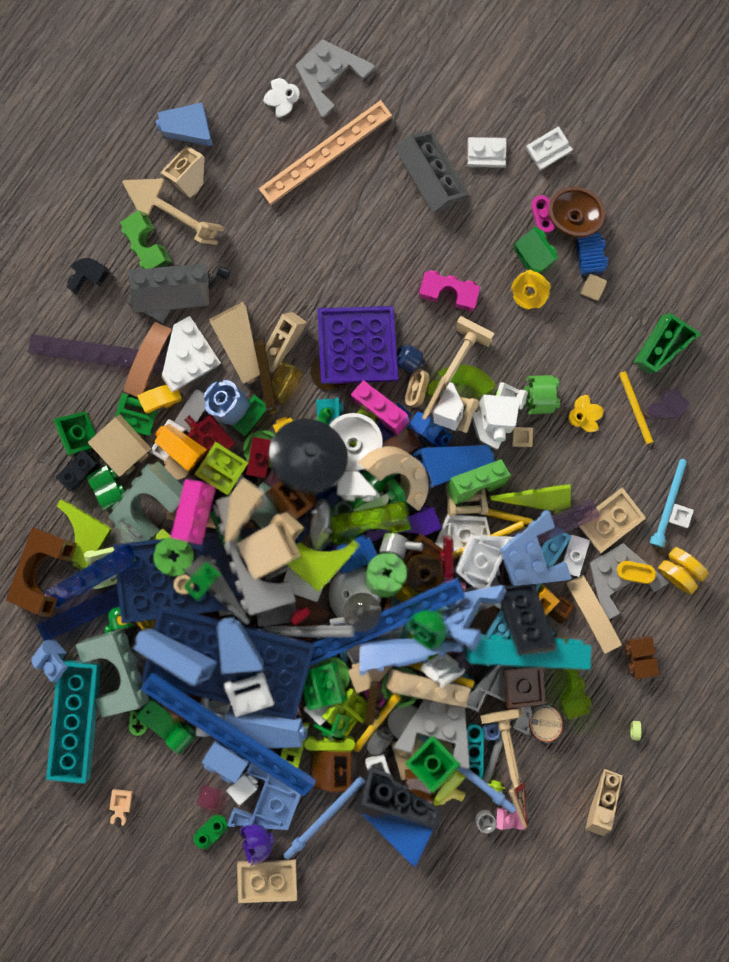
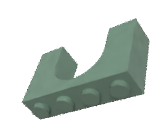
[108,462,184,542]
[76,628,149,718]

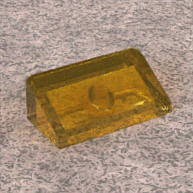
[271,361,302,405]

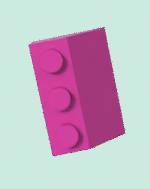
[171,480,215,545]

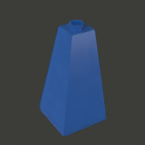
[411,445,495,489]
[361,813,433,866]

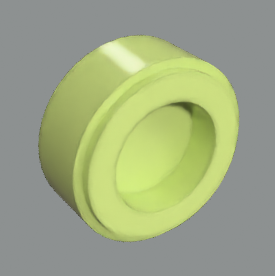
[630,721,641,741]

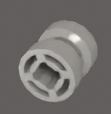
[475,810,496,833]

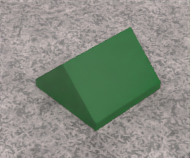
[53,411,96,457]
[405,735,461,793]

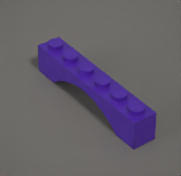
[328,505,442,573]

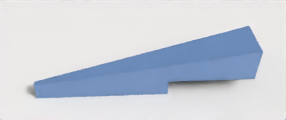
[359,638,464,675]

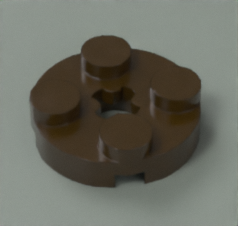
[405,553,444,593]

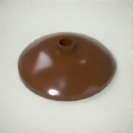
[548,187,605,238]

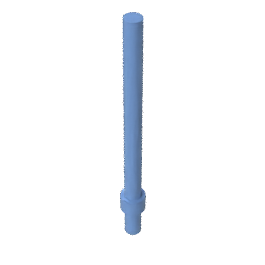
[419,735,516,814]
[283,777,365,860]

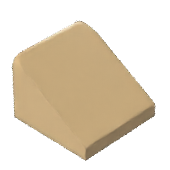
[581,274,607,301]

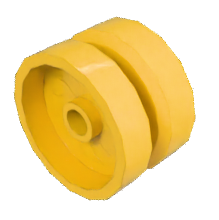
[658,547,709,595]

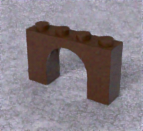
[6,527,77,617]

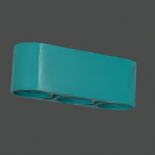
[466,722,484,782]

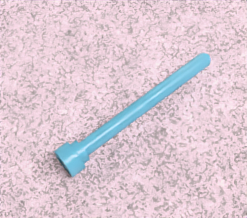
[649,459,687,548]

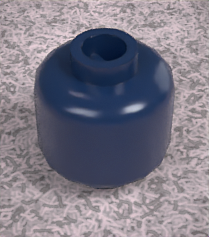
[397,345,425,373]

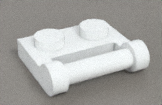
[224,671,274,717]

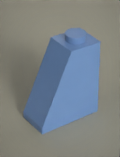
[156,103,213,146]
[218,618,264,673]

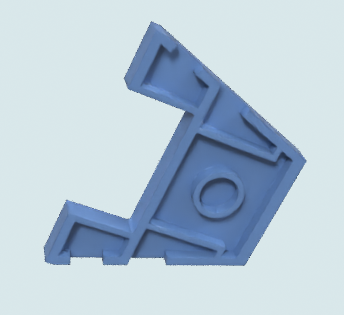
[500,510,572,586]
[438,585,506,650]
[227,762,301,830]

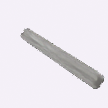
[263,625,355,637]

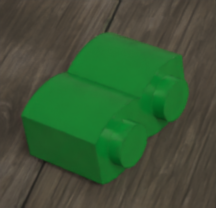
[86,465,126,510]

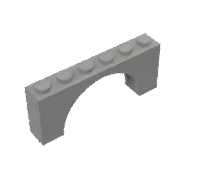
[213,487,295,615]

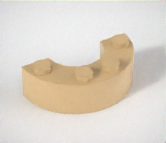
[358,446,429,511]

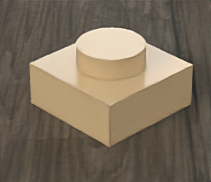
[512,427,533,447]

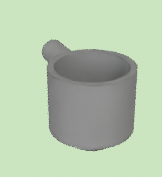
[379,533,423,561]

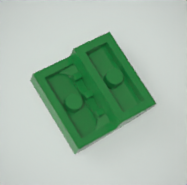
[303,662,347,711]

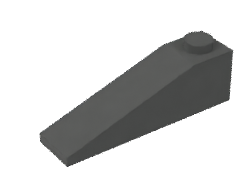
[186,555,249,625]

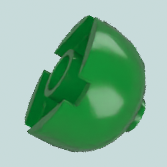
[406,610,447,650]

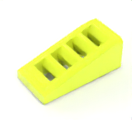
[433,770,465,806]

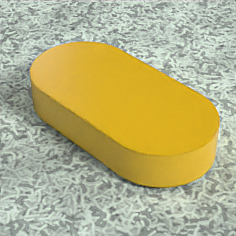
[616,561,656,584]

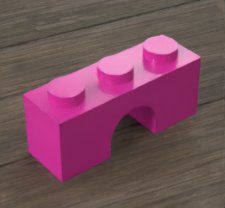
[418,270,480,312]
[351,380,409,436]

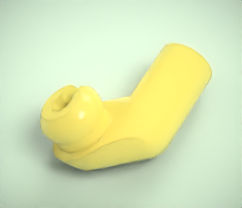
[440,789,465,805]

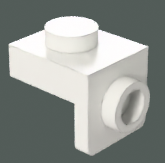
[496,383,528,410]

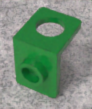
[183,562,221,600]
[314,714,351,738]

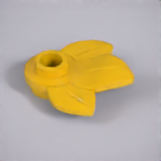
[568,395,604,433]

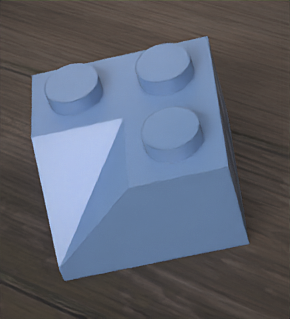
[202,739,249,783]

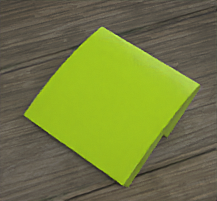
[195,442,248,495]
[322,689,368,737]

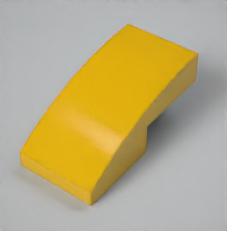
[138,385,183,414]

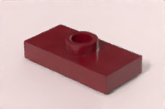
[246,437,272,478]
[440,535,454,578]
[290,607,311,625]

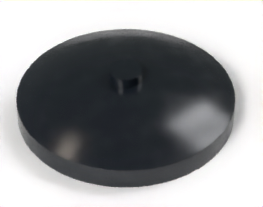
[269,419,348,494]

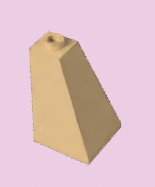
[209,302,260,384]

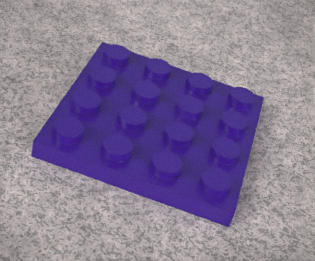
[317,306,398,384]

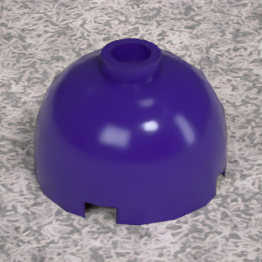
[240,824,274,866]

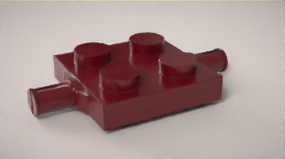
[184,415,236,463]

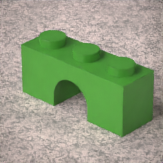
[120,210,172,269]
[446,459,510,504]

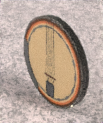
[529,704,565,743]

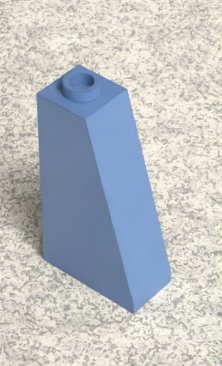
[134,629,217,686]
[225,706,307,748]

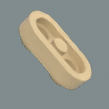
[405,369,429,408]

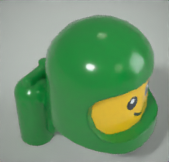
[104,607,135,633]

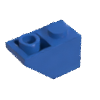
[408,411,453,447]

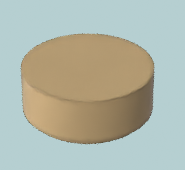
[174,575,194,595]

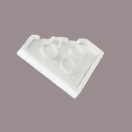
[162,316,221,393]

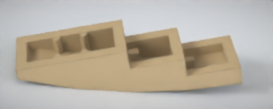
[565,575,622,654]

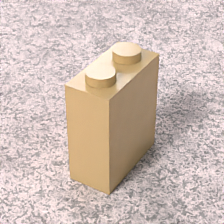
[88,415,151,477]
[237,520,301,580]

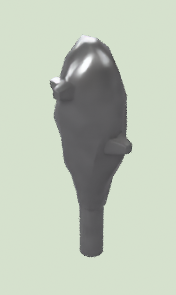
[308,498,332,552]

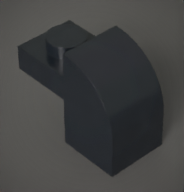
[66,258,110,294]

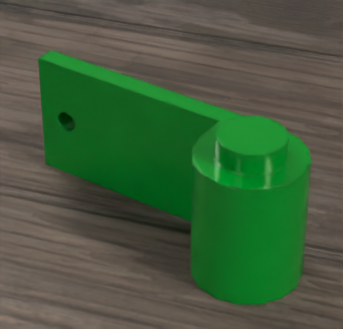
[136,699,196,755]

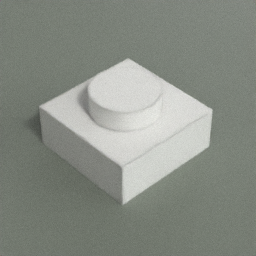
[669,504,694,528]

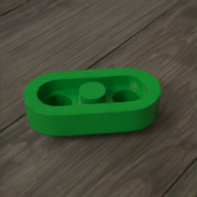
[193,814,228,849]

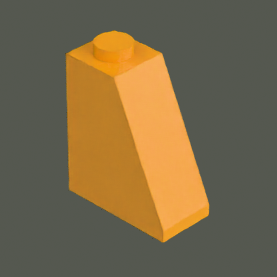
[154,424,207,471]

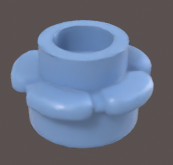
[482,723,500,741]

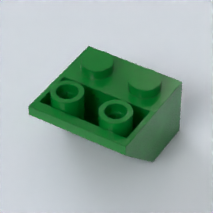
[513,226,558,274]

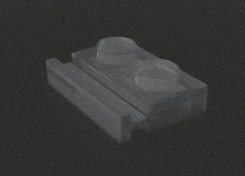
[104,518,143,547]

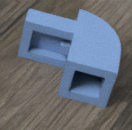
[31,640,67,682]

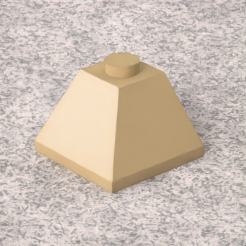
[161,146,204,198]

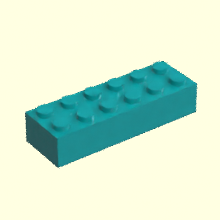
[465,634,591,669]
[46,659,102,783]

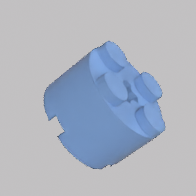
[204,380,250,425]

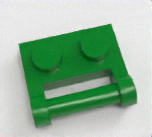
[115,393,159,436]

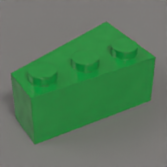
[633,313,701,373]

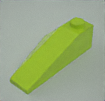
[489,484,571,514]

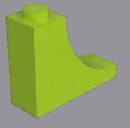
[57,500,114,570]
[287,540,359,592]

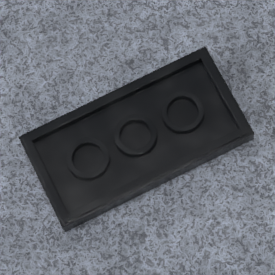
[500,584,557,655]

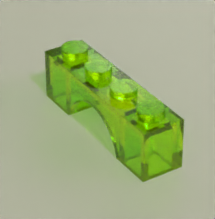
[330,501,411,545]
[560,637,592,720]

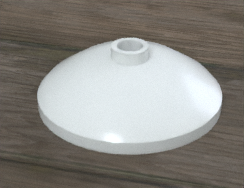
[329,413,382,471]
[329,566,381,624]

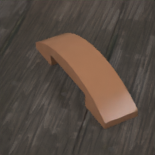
[123,322,172,397]

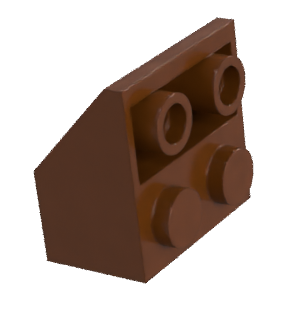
[264,481,318,519]
[312,750,351,792]

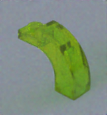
[426,364,496,399]

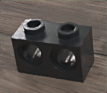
[56,450,101,492]

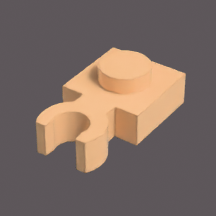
[110,789,133,826]

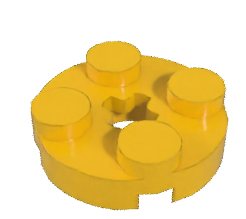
[511,270,551,309]

